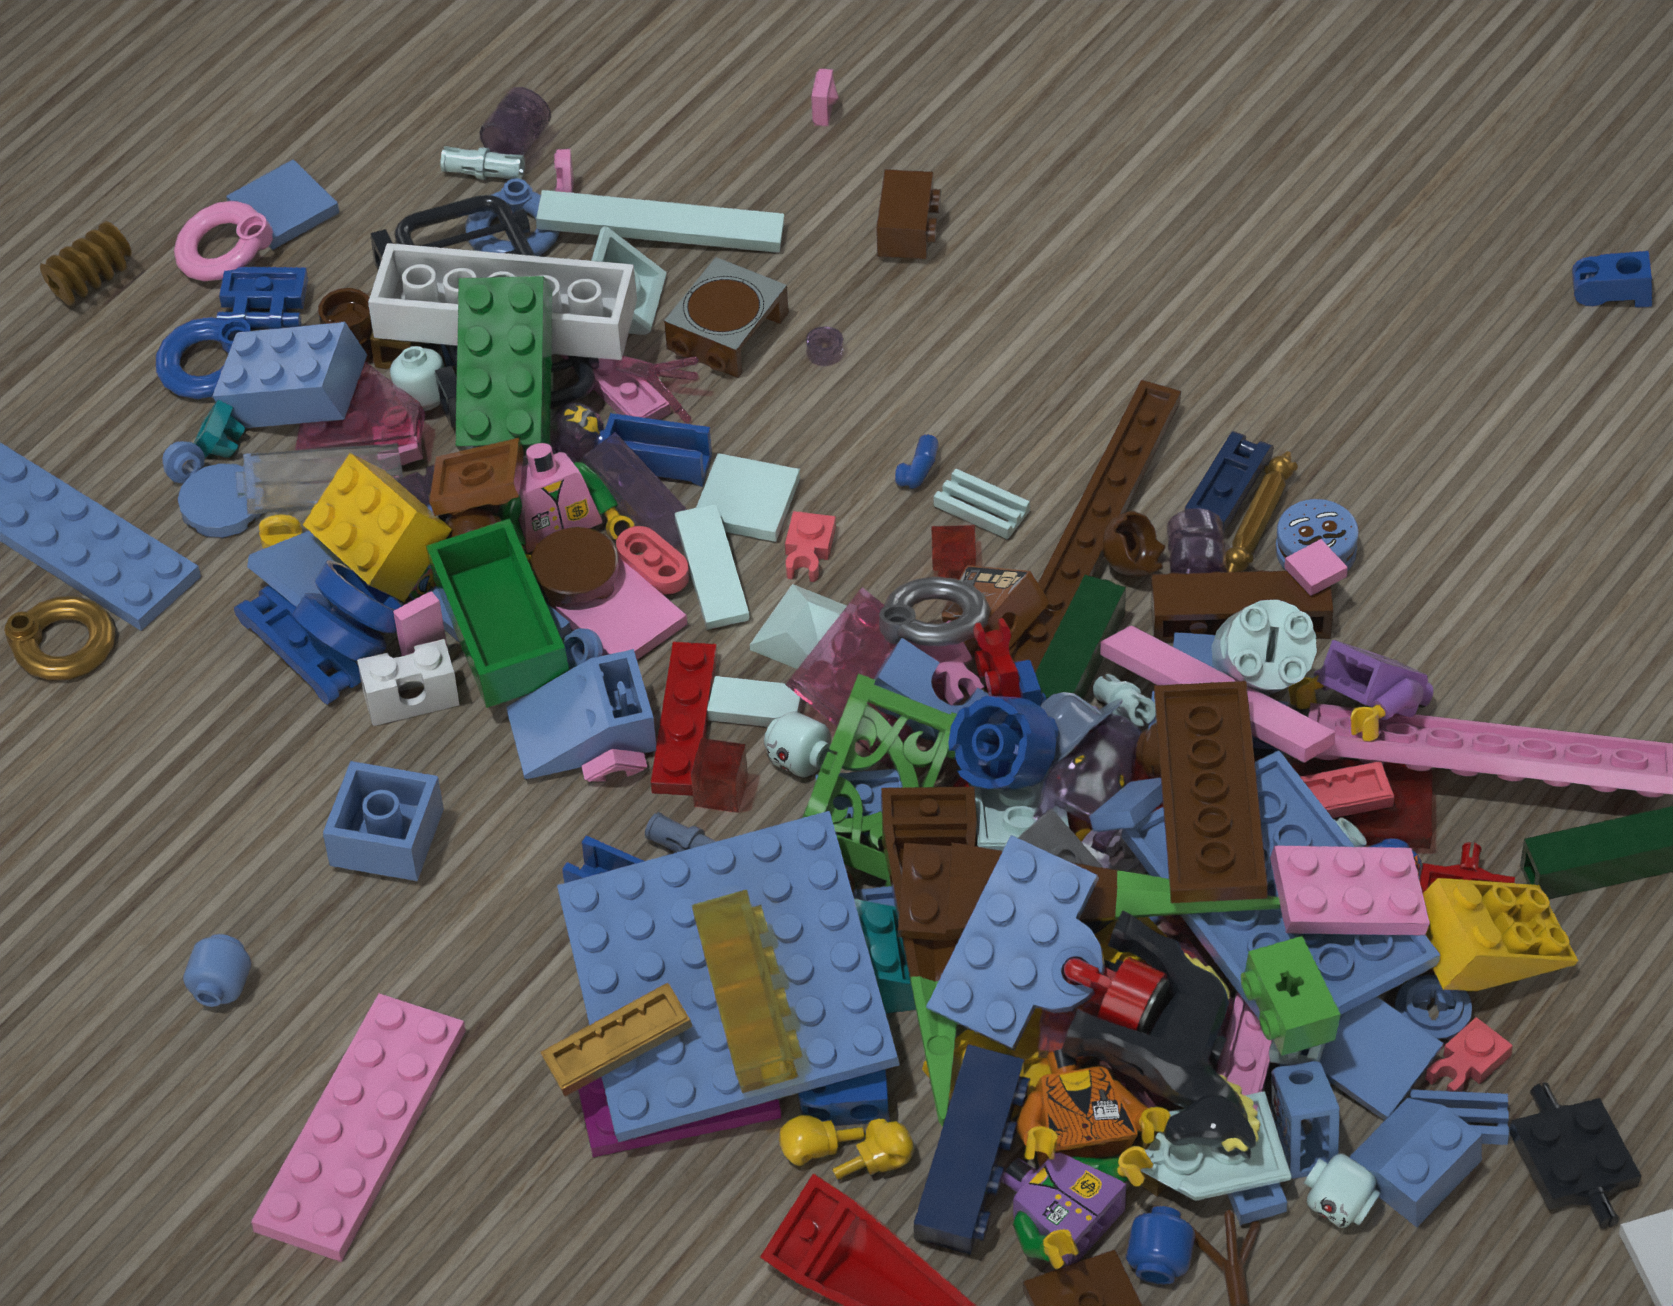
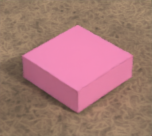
[1284,539,1348,596]

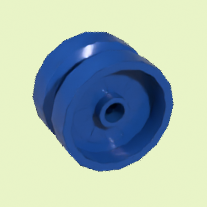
[293,560,404,661]

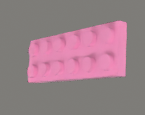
[251,994,466,1262]

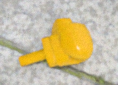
[779,1115,864,1166]
[832,1119,914,1180]

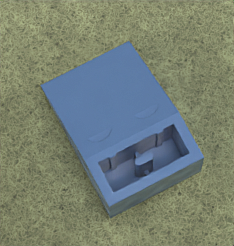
[506,649,656,780]

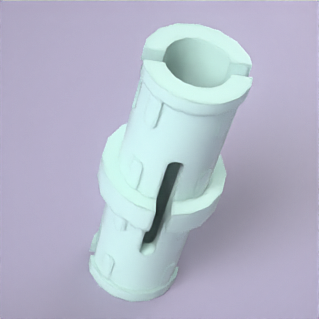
[441,146,525,180]
[1093,674,1156,726]

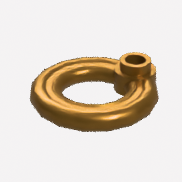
[4,596,116,680]

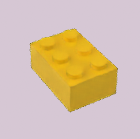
[303,453,452,602]

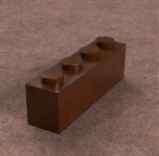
[1151,570,1333,643]

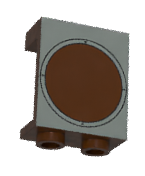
[664,257,789,378]

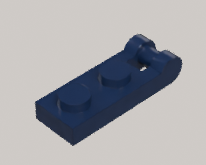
[1184,431,1274,533]

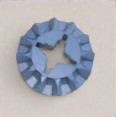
[1395,975,1472,1040]

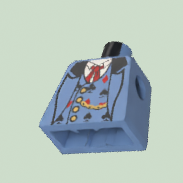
[1272,1061,1340,1179]

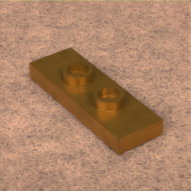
[540,982,693,1097]

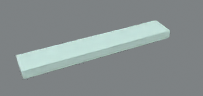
[536,190,784,253]

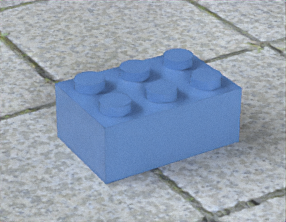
[212,322,367,428]

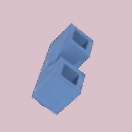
[874,638,989,760]

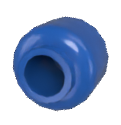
[1126,1206,1195,1284]

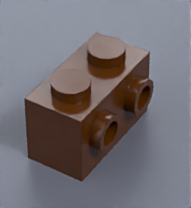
[876,169,941,259]

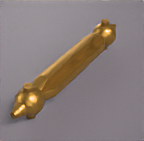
[1220,451,1298,572]

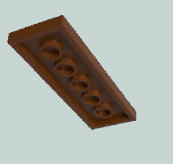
[1154,681,1267,903]

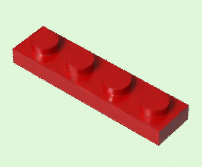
[651,642,718,796]

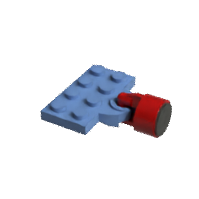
[926,835,1169,1051]

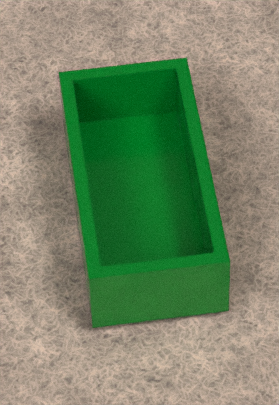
[456,276,552,456]
[426,519,569,708]

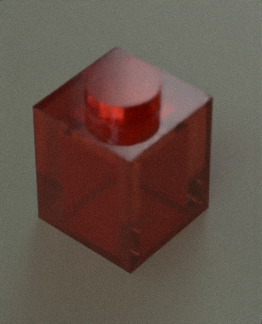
[691,738,748,813]

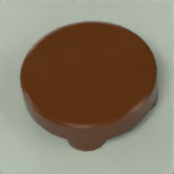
[530,527,619,607]

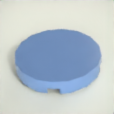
[178,463,265,537]

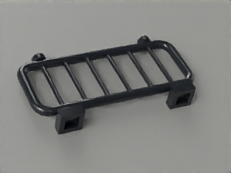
[370,195,599,428]

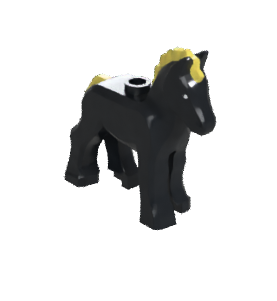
[1063,910,1260,1159]

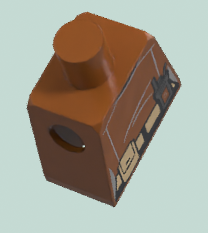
[941,565,1049,658]

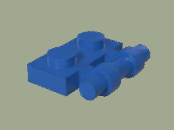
[217,267,308,329]

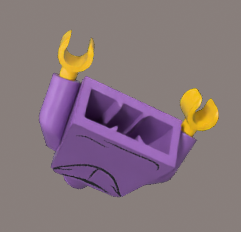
[1289,640,1433,741]

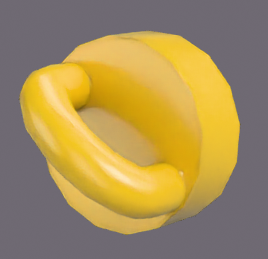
[259,514,303,549]

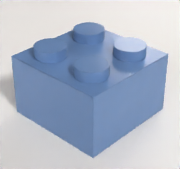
[323,761,444,881]

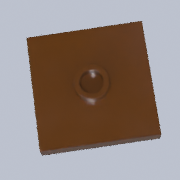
[1023,1249,1142,1306]

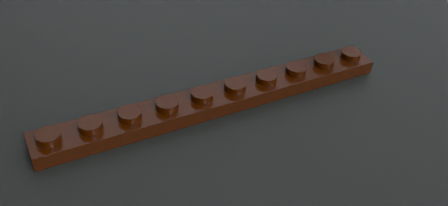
[984,380,1181,694]

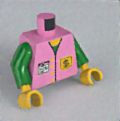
[497,443,635,567]

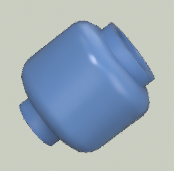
[183,934,251,1007]

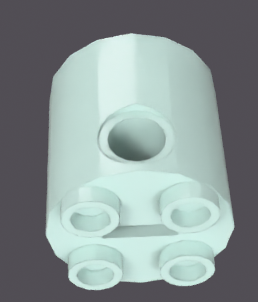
[1211,600,1317,696]

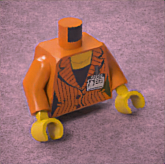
[1017,1048,1171,1167]

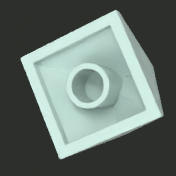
[750,584,870,681]

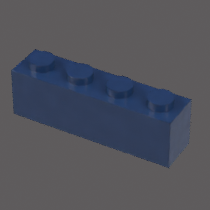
[914,1044,1031,1255]

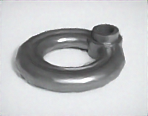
[879,577,990,647]

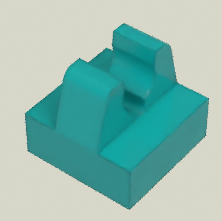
[194,400,245,459]

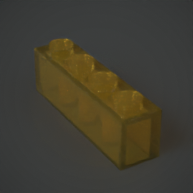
[691,889,803,1093]

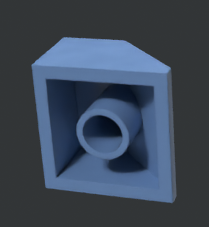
[1350,1098,1482,1227]

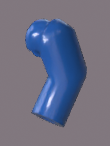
[895,434,939,489]

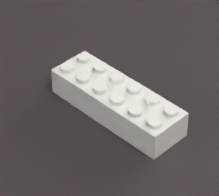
[368,243,637,360]

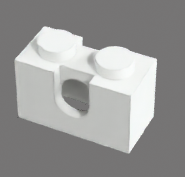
[357,639,460,726]

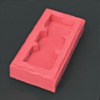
[1300,761,1394,818]

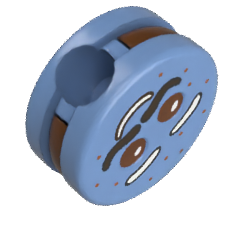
[1276,499,1358,571]

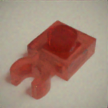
[931,525,976,580]

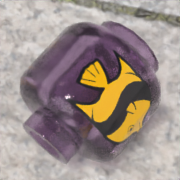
[550,402,604,464]

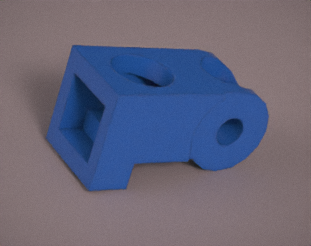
[1572,251,1652,308]
[798,1069,890,1126]

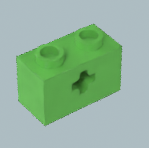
[1241,936,1341,1056]

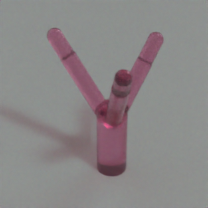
[616,355,699,423]

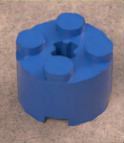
[948,696,1059,789]

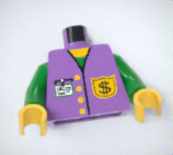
[1002,1146,1154,1269]

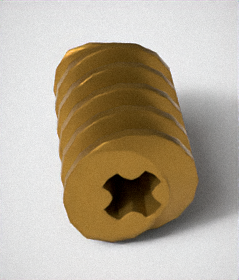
[40,221,132,306]

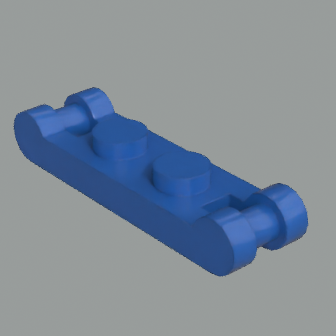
[234,585,361,705]

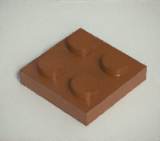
[429,438,524,516]

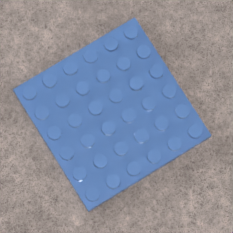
[557,811,900,1142]

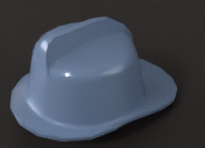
[1040,692,1123,768]

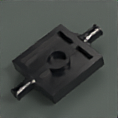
[1509,1082,1642,1229]

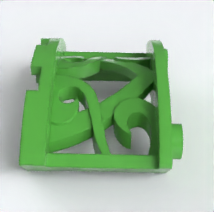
[802,673,957,887]

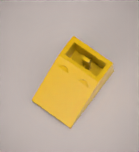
[1423,878,1578,991]

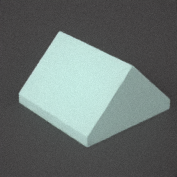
[591,226,667,335]

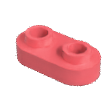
[616,526,689,595]

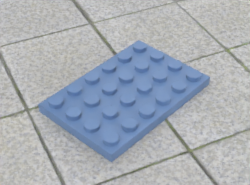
[1121,751,1441,1021]

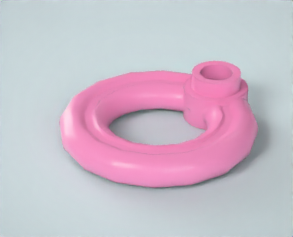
[174,201,273,282]

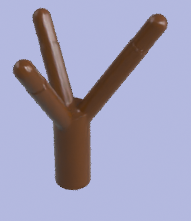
[1189,1209,1261,1306]

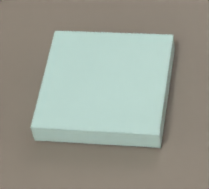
[696,453,800,542]

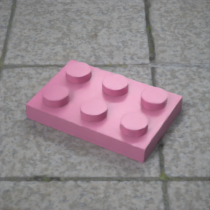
[1270,846,1430,935]

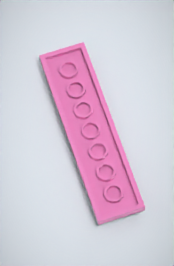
[1308,703,1673,797]

